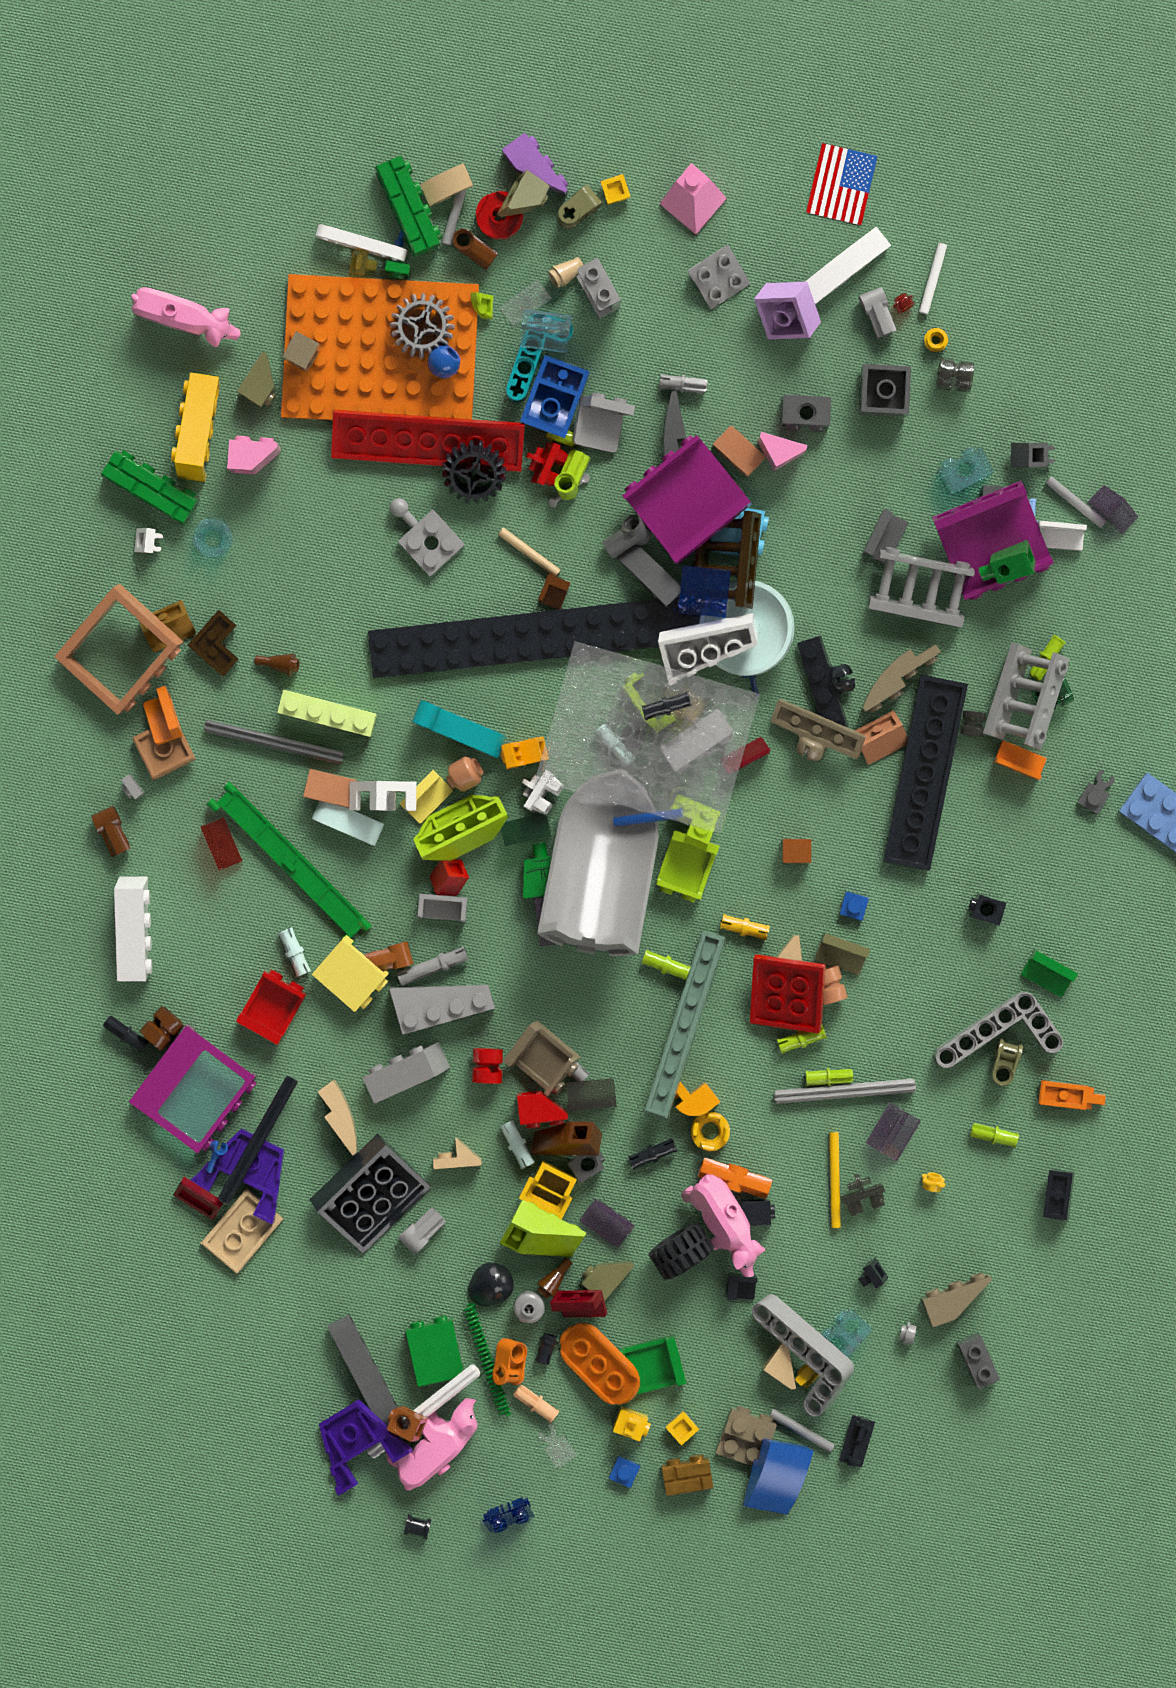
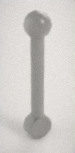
[548,473,590,507]

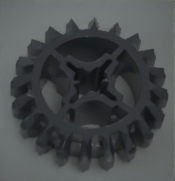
[442,439,506,504]

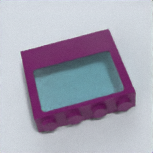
[129,1024,257,1153]

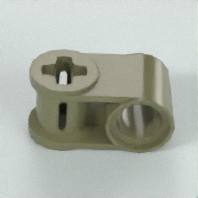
[558,185,603,229]
[990,1038,1023,1086]

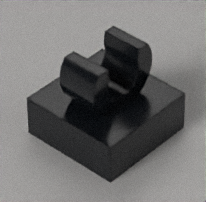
[858,1257,888,1288]

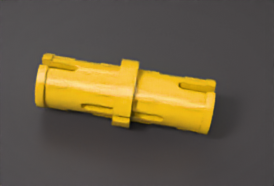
[720,914,770,941]

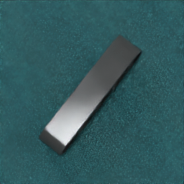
[328,1314,398,1426]

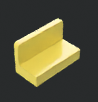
[400,770,453,823]

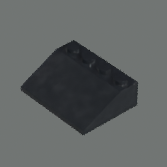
[309,1133,431,1253]

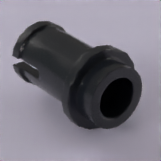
[535,1333,558,1365]

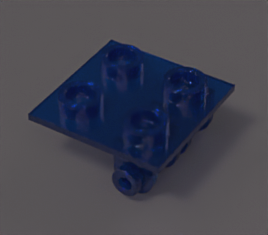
[678,566,731,618]
[482,1497,535,1533]

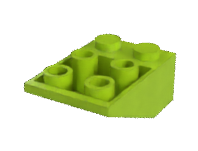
[499,1200,586,1257]

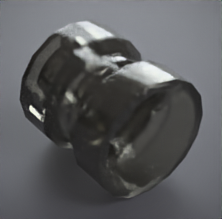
[960,710,987,737]

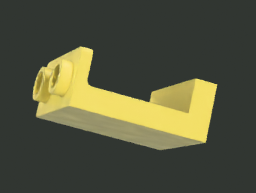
[312,935,389,1012]

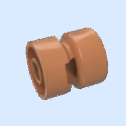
[823,965,848,1005]

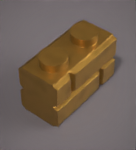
[662,1454,714,1496]

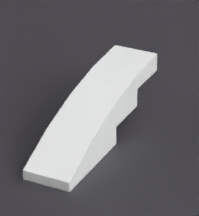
[805,227,891,304]

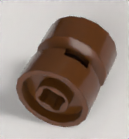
[139,1005,185,1051]

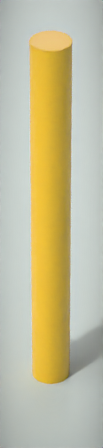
[829,1132,841,1228]

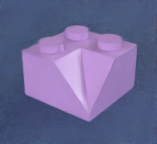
[754,282,821,339]

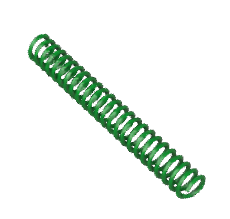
[463,1303,512,1417]

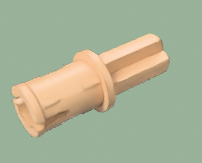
[514,1385,559,1423]

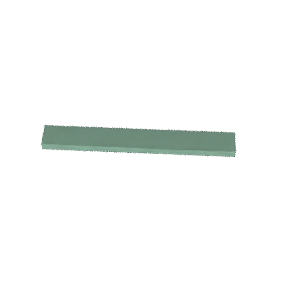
[644,931,726,1119]

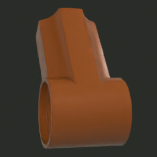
[364,941,414,971]

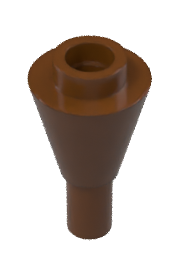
[254,653,300,677]
[536,1257,573,1299]

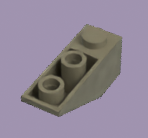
[921,1272,992,1327]

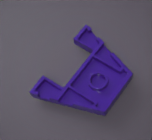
[191,1128,285,1224]
[319,1400,413,1496]

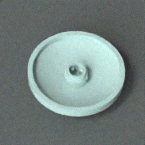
[699,581,794,676]

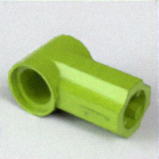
[555,450,590,500]

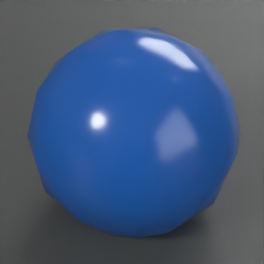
[427,345,461,379]

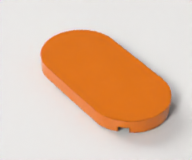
[559,1323,640,1405]

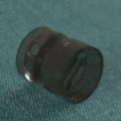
[936,358,974,393]

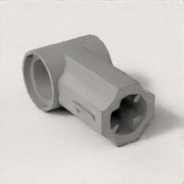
[859,287,897,339]
[398,1207,446,1255]

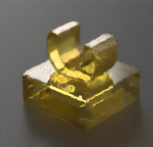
[349,249,377,277]

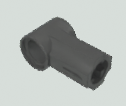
[602,514,652,559]

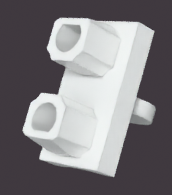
[522,770,564,815]

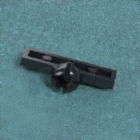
[797,636,855,727]

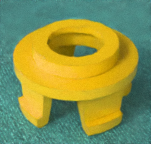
[691,1112,730,1151]

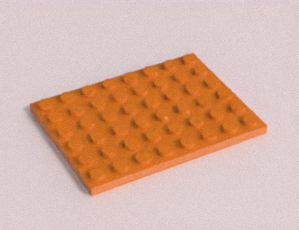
[281,274,479,421]

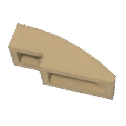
[318,1079,358,1155]

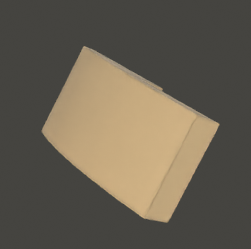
[420,163,473,207]

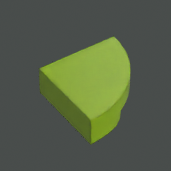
[471,292,493,320]

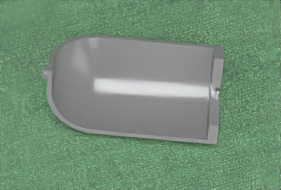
[537,769,659,956]

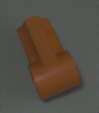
[452,229,498,270]
[91,806,131,857]

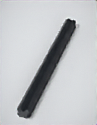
[218,1076,298,1204]

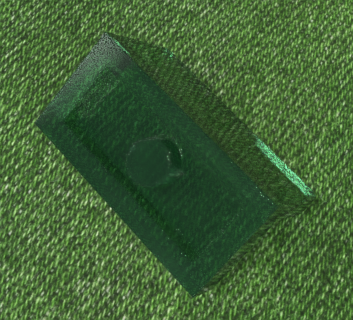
[501,813,551,846]

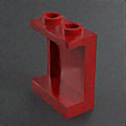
[236,969,307,1045]

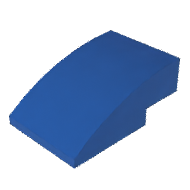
[520,355,590,438]
[743,1438,813,1514]

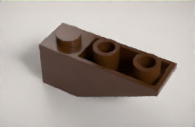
[531,1122,602,1156]

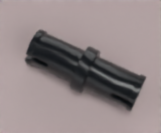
[641,692,692,720]
[628,1137,678,1170]

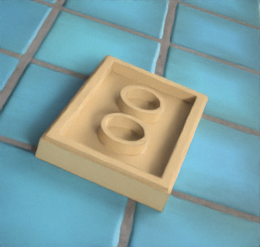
[200,1188,284,1274]

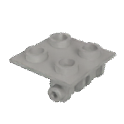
[688,244,751,309]

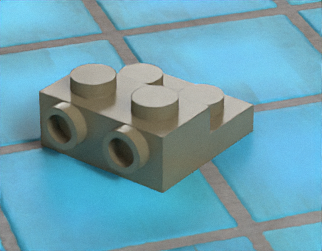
[715,1406,777,1466]

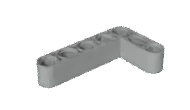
[934,992,1063,1068]
[752,1294,854,1417]

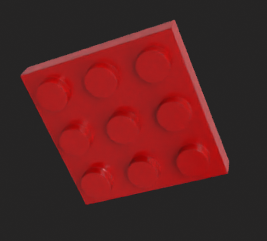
[750,954,826,1033]

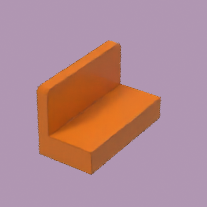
[143,686,183,745]
[993,740,1047,780]

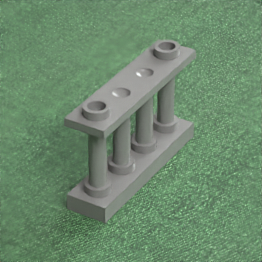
[868,547,975,627]
[983,642,1070,750]

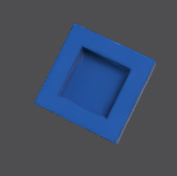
[839,891,869,921]
[609,1455,640,1488]

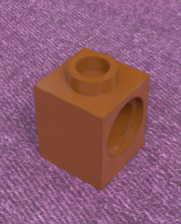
[386,1406,428,1442]

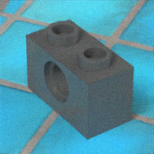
[781,395,831,432]
[957,1333,1000,1389]

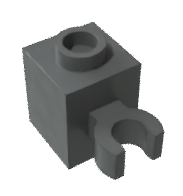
[1011,442,1055,467]

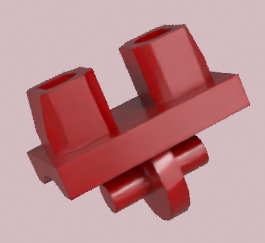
[526,442,568,486]

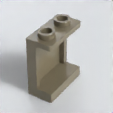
[503,1020,581,1097]

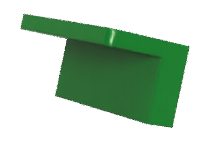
[1021,950,1078,997]

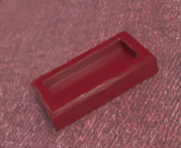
[173,1177,224,1220]

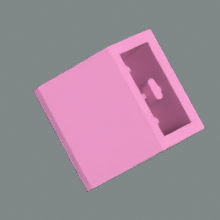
[227,436,281,475]

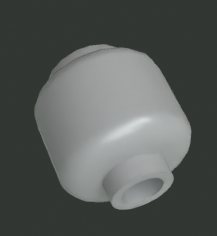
[514,1291,544,1324]

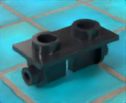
[839,1415,875,1467]

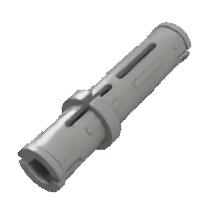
[397,946,469,986]

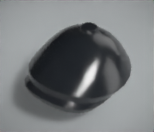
[468,1262,514,1306]

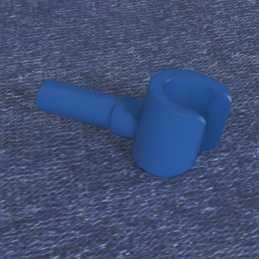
[206,1140,228,1173]

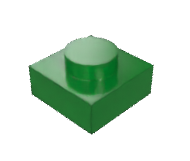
[385,261,411,280]

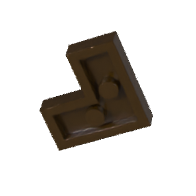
[187,610,239,677]

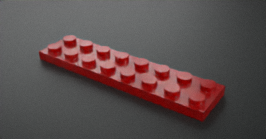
[331,410,525,472]

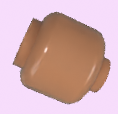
[447,756,483,792]

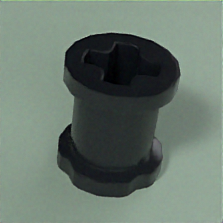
[404,1514,431,1540]

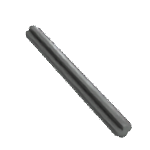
[204,720,344,764]

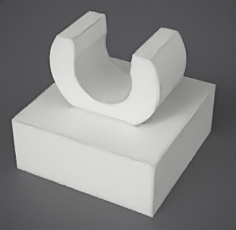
[134,528,163,553]

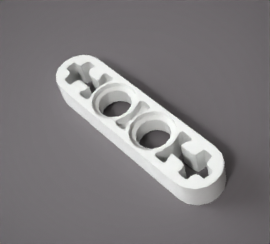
[315,224,407,263]

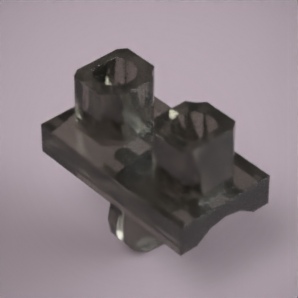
[840,1174,885,1216]

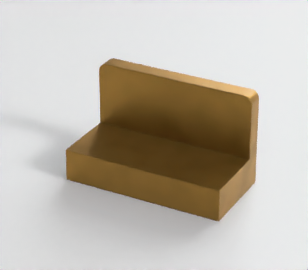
[139,600,196,652]

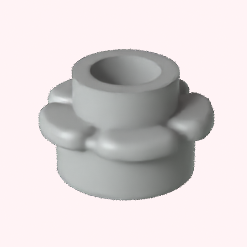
[899,1322,917,1345]

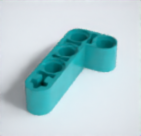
[506,311,573,403]
[411,700,507,758]

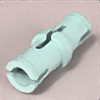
[278,927,311,977]
[500,1120,535,1169]

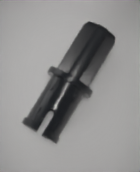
[103,1015,149,1053]

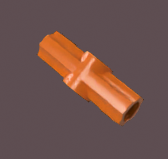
[698,1157,772,1199]

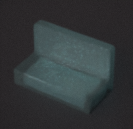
[520,309,572,353]

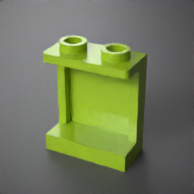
[655,830,720,903]

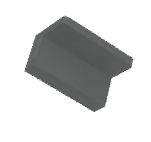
[863,508,908,564]

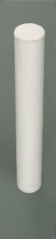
[919,243,947,315]

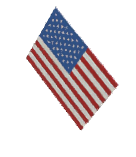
[806,143,877,225]

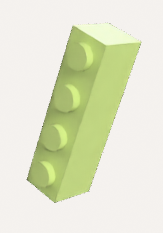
[277,690,377,737]

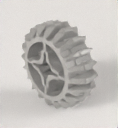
[390,293,455,359]

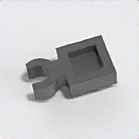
[1077,770,1115,815]

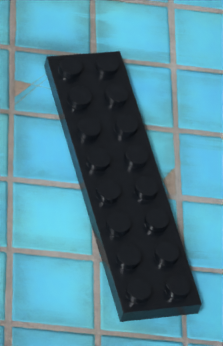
[883,674,968,871]

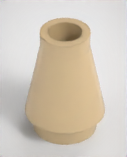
[548,257,583,288]

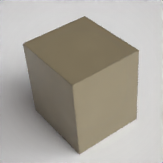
[282,331,321,373]

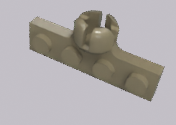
[770,699,866,761]

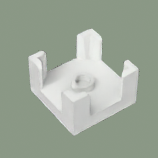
[349,781,416,811]

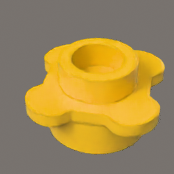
[921,1172,946,1192]

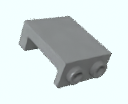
[576,258,621,319]

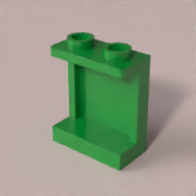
[406,1315,464,1387]
[619,1334,687,1397]

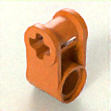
[493,1338,527,1385]

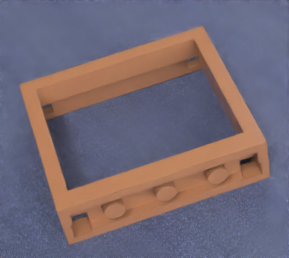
[54,584,183,715]

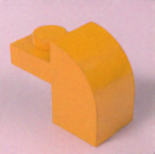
[501,736,549,769]
[675,1082,720,1116]

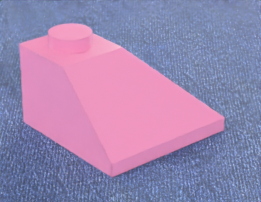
[660,163,727,235]

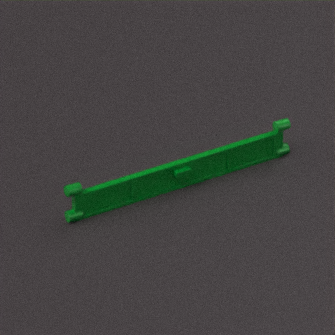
[206,781,372,945]

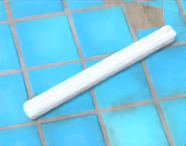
[367,1364,480,1458]

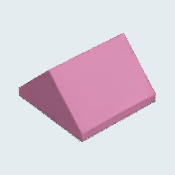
[757,432,807,471]

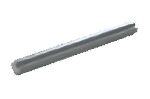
[774,1079,916,1104]

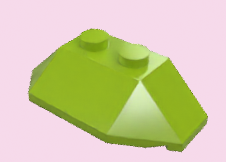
[413,795,508,861]

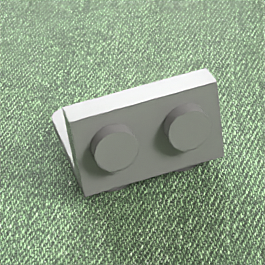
[573,392,635,452]

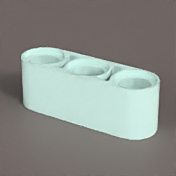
[312,801,384,846]

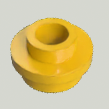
[924,328,948,352]

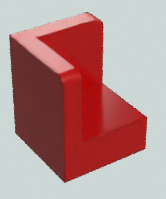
[430,859,469,896]

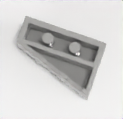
[363,1042,450,1104]

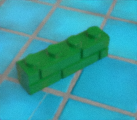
[375,156,442,258]
[101,450,199,526]

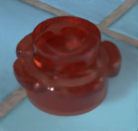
[893,293,915,314]

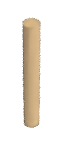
[498,527,561,576]

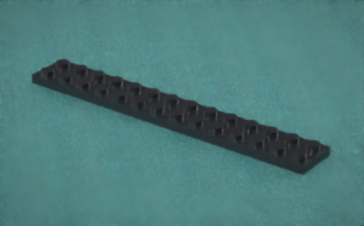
[368,595,702,678]

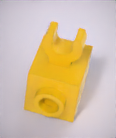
[613,1406,651,1442]

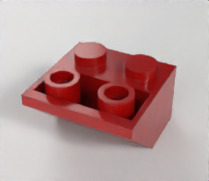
[517,1090,568,1128]

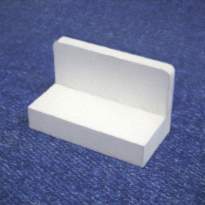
[1037,521,1087,551]

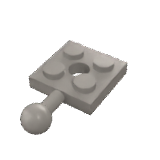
[390,498,465,576]

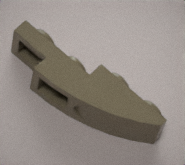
[861,644,941,713]

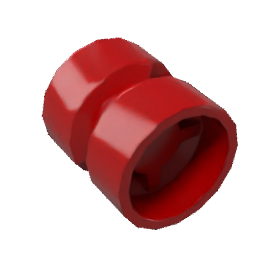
[471,1048,503,1084]

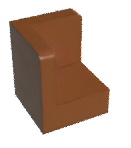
[782,839,811,863]

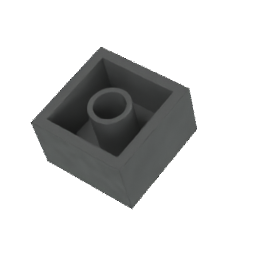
[859,364,911,417]

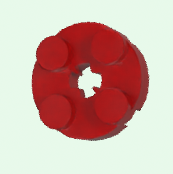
[476,191,523,240]

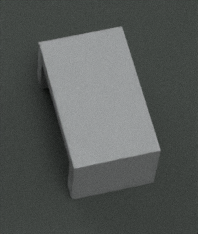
[418,893,468,922]

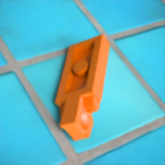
[1038,1080,1106,1110]

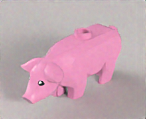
[131,287,240,347]
[681,1175,765,1277]
[386,1398,478,1491]

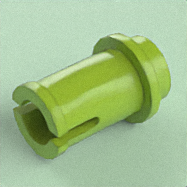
[546,431,574,447]

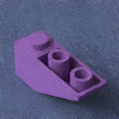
[502,133,569,196]

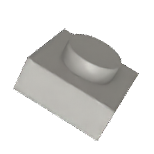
[121,774,145,800]

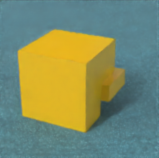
[519,1160,577,1220]

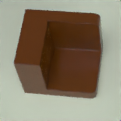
[538,574,571,610]

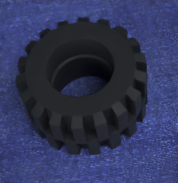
[649,1223,714,1280]

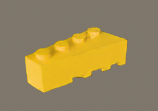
[171,373,220,482]

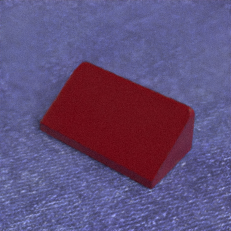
[721,737,771,775]

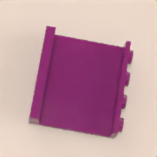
[622,435,752,564]
[932,481,1054,600]

